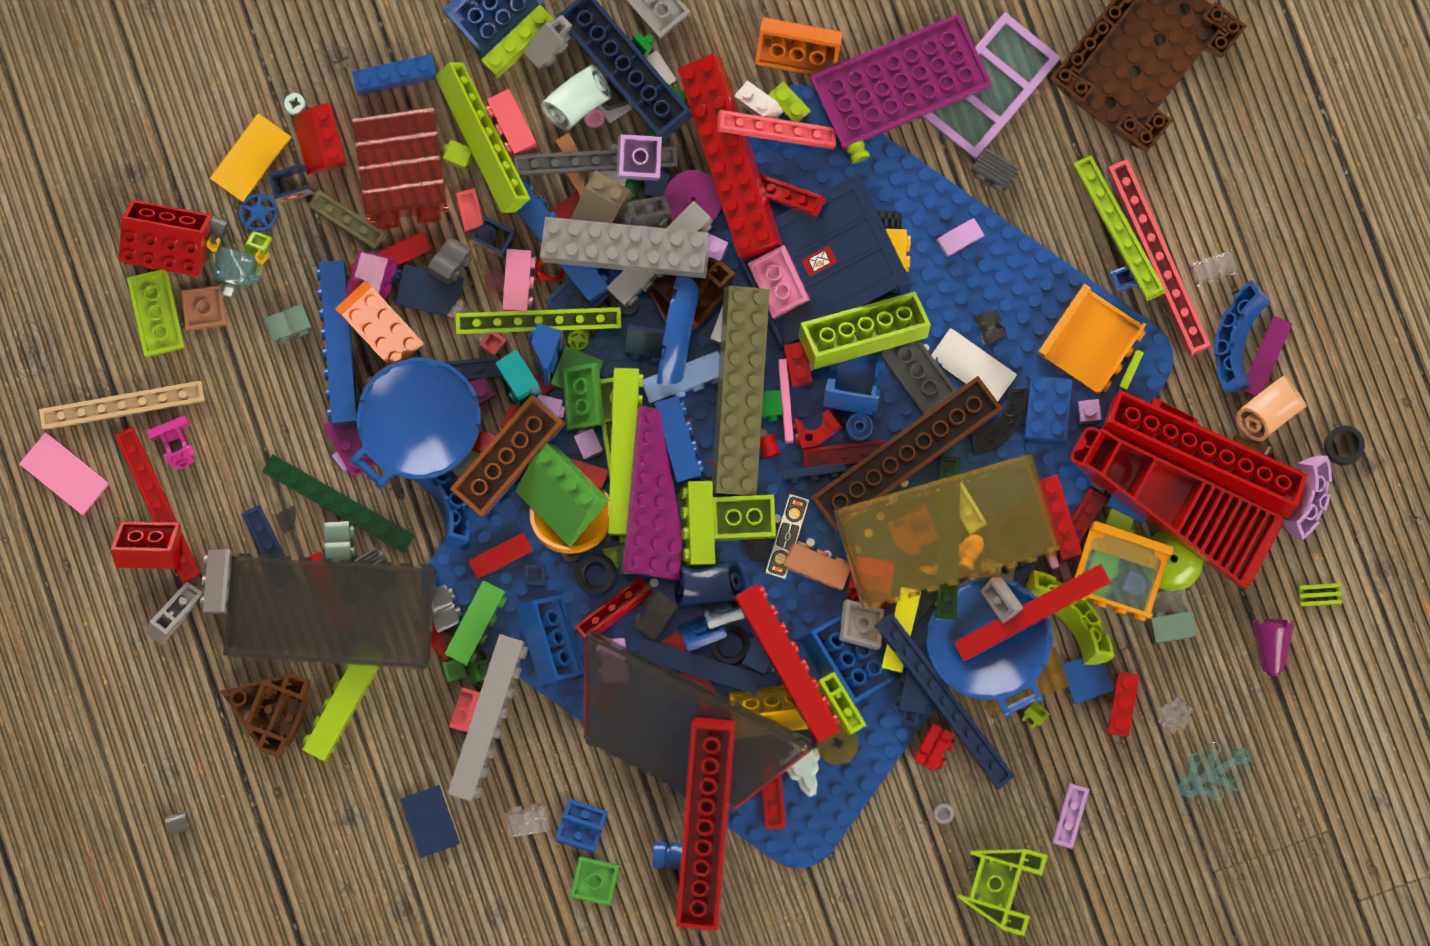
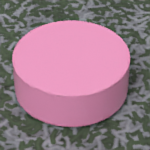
[584,108,605,130]

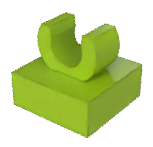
[1022,702,1050,729]

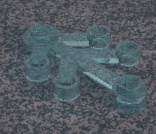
[1178,742,1251,802]

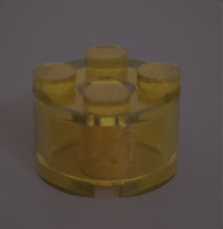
[816,726,859,766]

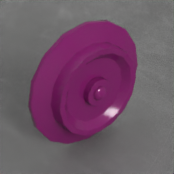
[664,170,722,221]

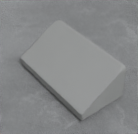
[980,577,1023,623]

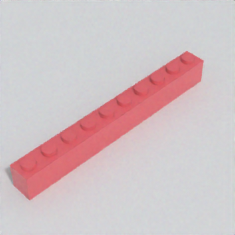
[1106,159,1211,357]

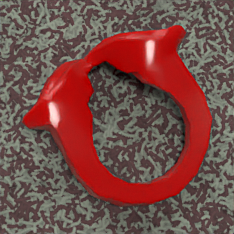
[535,257,564,284]

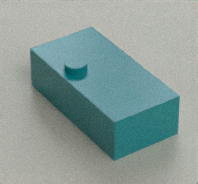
[496,349,542,407]

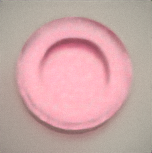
[485,270,505,291]

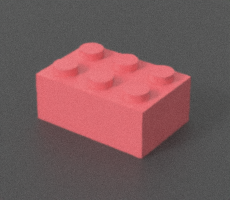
[486,89,538,158]

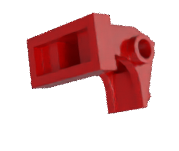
[792,409,846,448]

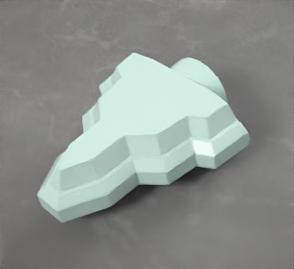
[778,746,820,797]

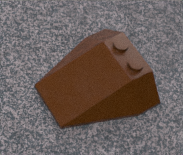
[648,257,736,330]

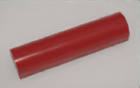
[574,576,653,644]

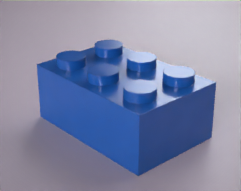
[1023,375,1072,444]

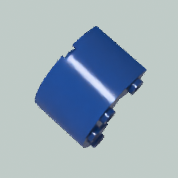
[823,350,885,415]

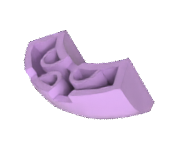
[1282,456,1332,540]

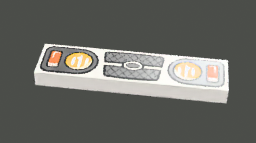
[765,494,809,579]

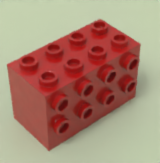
[118,200,212,277]

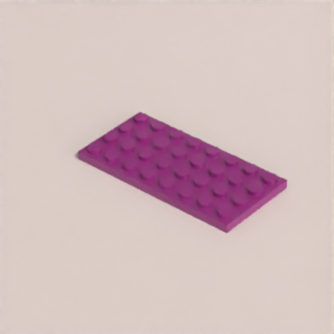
[810,13,993,150]

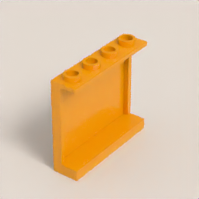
[1037,284,1146,395]

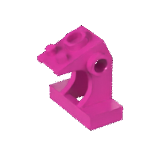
[147,415,195,470]

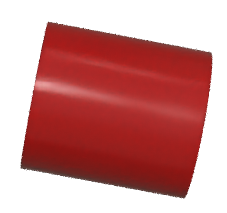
[760,433,781,460]

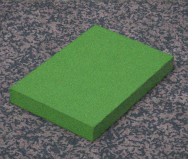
[562,363,604,430]

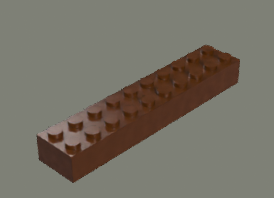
[811,376,1003,533]

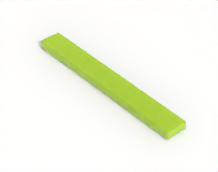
[1073,155,1165,302]

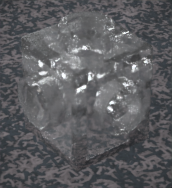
[1157,696,1194,734]

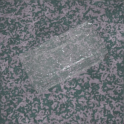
[1143,588,1189,614]

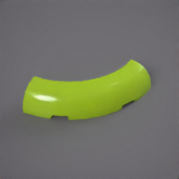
[1025,570,1114,665]

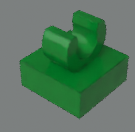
[631,33,655,58]

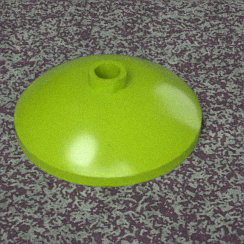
[1141,531,1203,592]

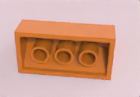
[755,17,843,75]

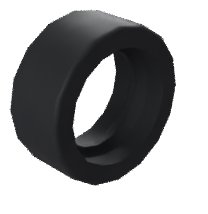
[1324,425,1365,466]
[575,553,617,594]
[711,625,750,665]

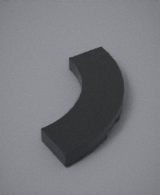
[971,387,1028,456]

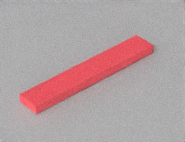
[718,110,836,150]

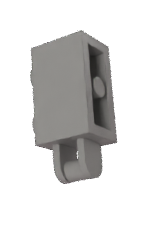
[522,15,572,68]

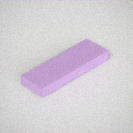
[1052,783,1089,849]

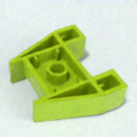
[957,849,1048,937]

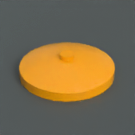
[530,488,610,554]

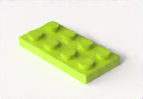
[127,269,185,358]

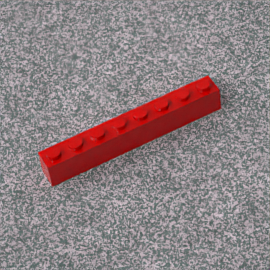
[733,584,841,743]

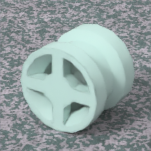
[284,93,306,116]

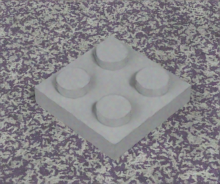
[840,599,884,650]

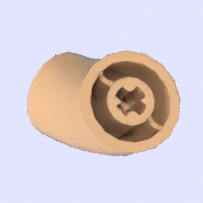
[1236,375,1307,441]

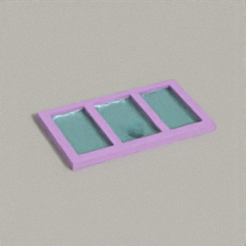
[922,12,1061,160]

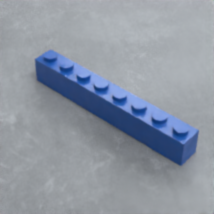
[517,176,610,305]
[316,260,358,427]

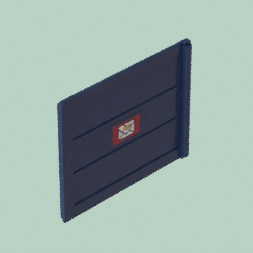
[729,173,910,348]

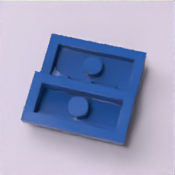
[555,798,608,854]

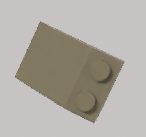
[571,170,634,224]

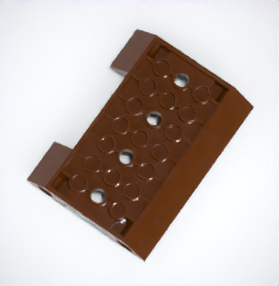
[1050,0,1247,153]

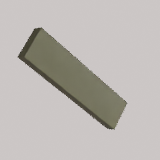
[307,189,387,251]

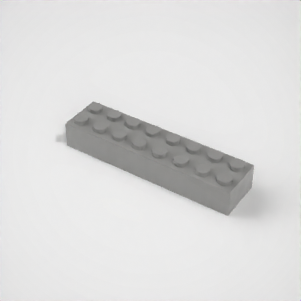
[540,217,711,278]
[447,634,528,802]

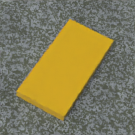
[210,113,292,202]

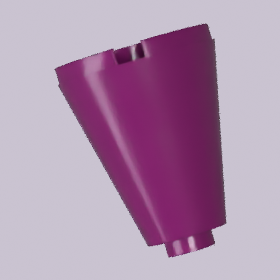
[1252,619,1294,676]

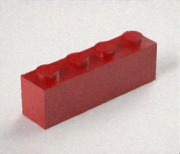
[1036,475,1083,562]

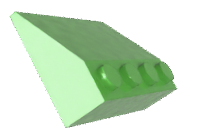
[515,443,610,547]

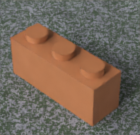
[782,541,851,591]

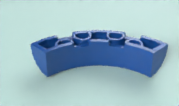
[656,276,699,385]
[1214,280,1271,393]
[412,472,470,547]

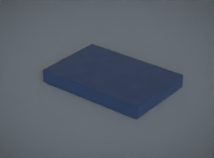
[395,265,464,318]
[400,785,460,858]

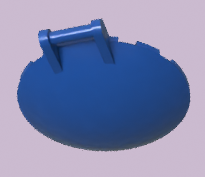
[349,357,481,490]
[927,577,1052,718]

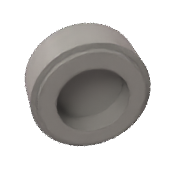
[933,803,954,825]

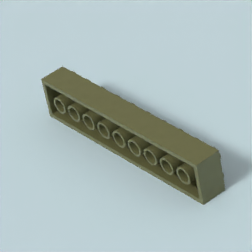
[712,286,770,496]

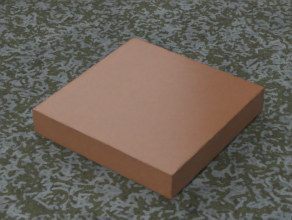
[181,285,227,331]

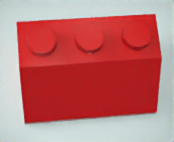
[293,102,347,175]
[111,521,181,569]

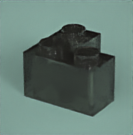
[634,591,679,642]

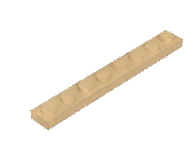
[39,381,206,430]

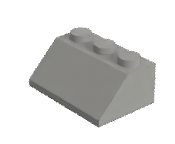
[200,549,236,615]

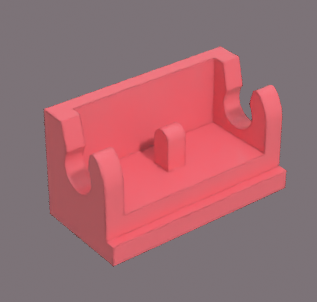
[449,687,480,733]

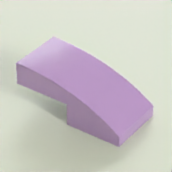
[936,218,984,257]

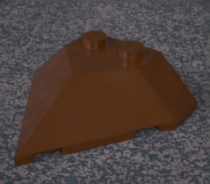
[220,673,310,758]

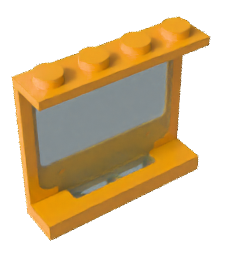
[1074,521,1174,622]

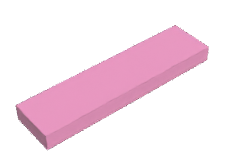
[778,359,794,444]

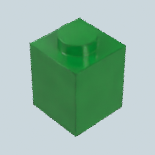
[762,390,783,422]

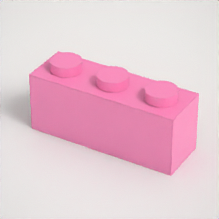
[503,249,536,312]

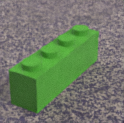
[445,580,507,666]

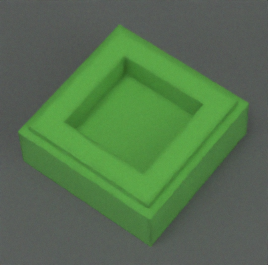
[442,659,468,683]

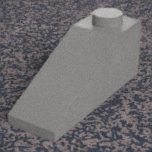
[146,581,203,645]

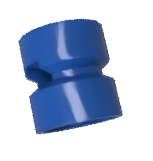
[846,413,873,442]
[652,841,682,870]

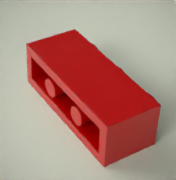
[1106,671,1140,738]

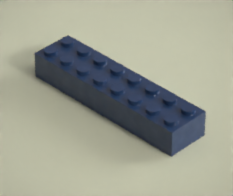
[557,0,693,141]

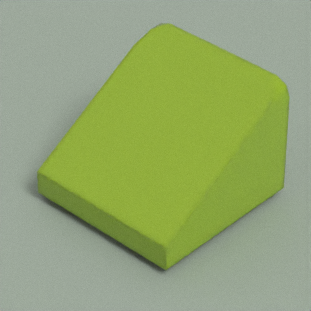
[244,231,272,258]

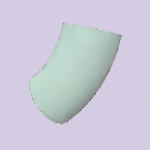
[541,65,611,131]

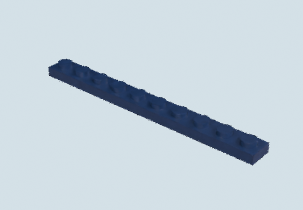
[874,612,1014,789]

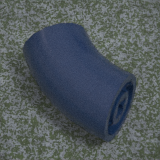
[674,562,746,605]

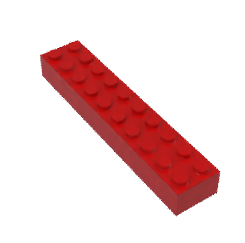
[677,53,783,260]
[1102,390,1307,518]
[676,717,736,931]

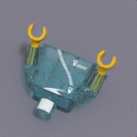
[207,237,270,298]

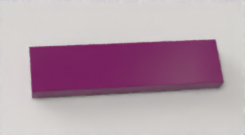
[1241,316,1292,397]

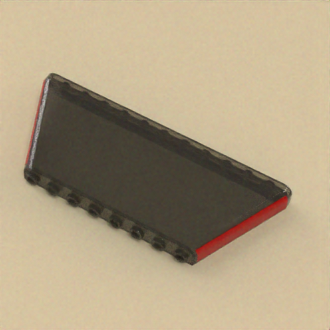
[584,629,815,812]

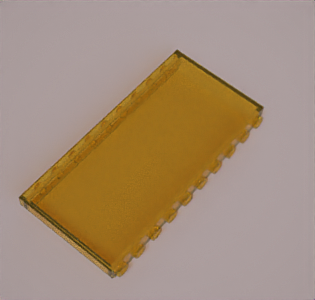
[834,454,1060,610]

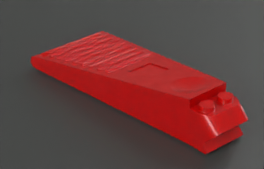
[1071,427,1285,590]

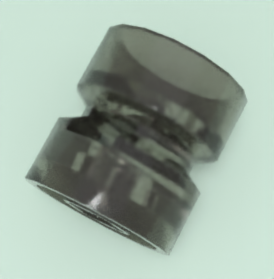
[973,309,1008,346]

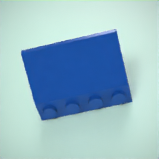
[442,0,545,57]
[801,615,900,704]

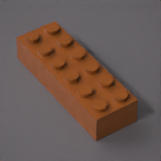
[451,395,566,517]

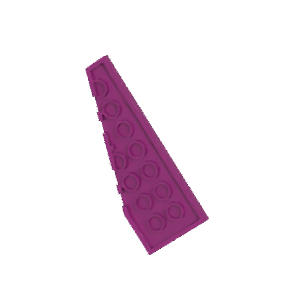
[623,406,683,580]

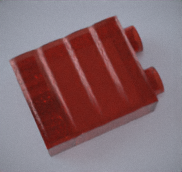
[352,108,450,229]

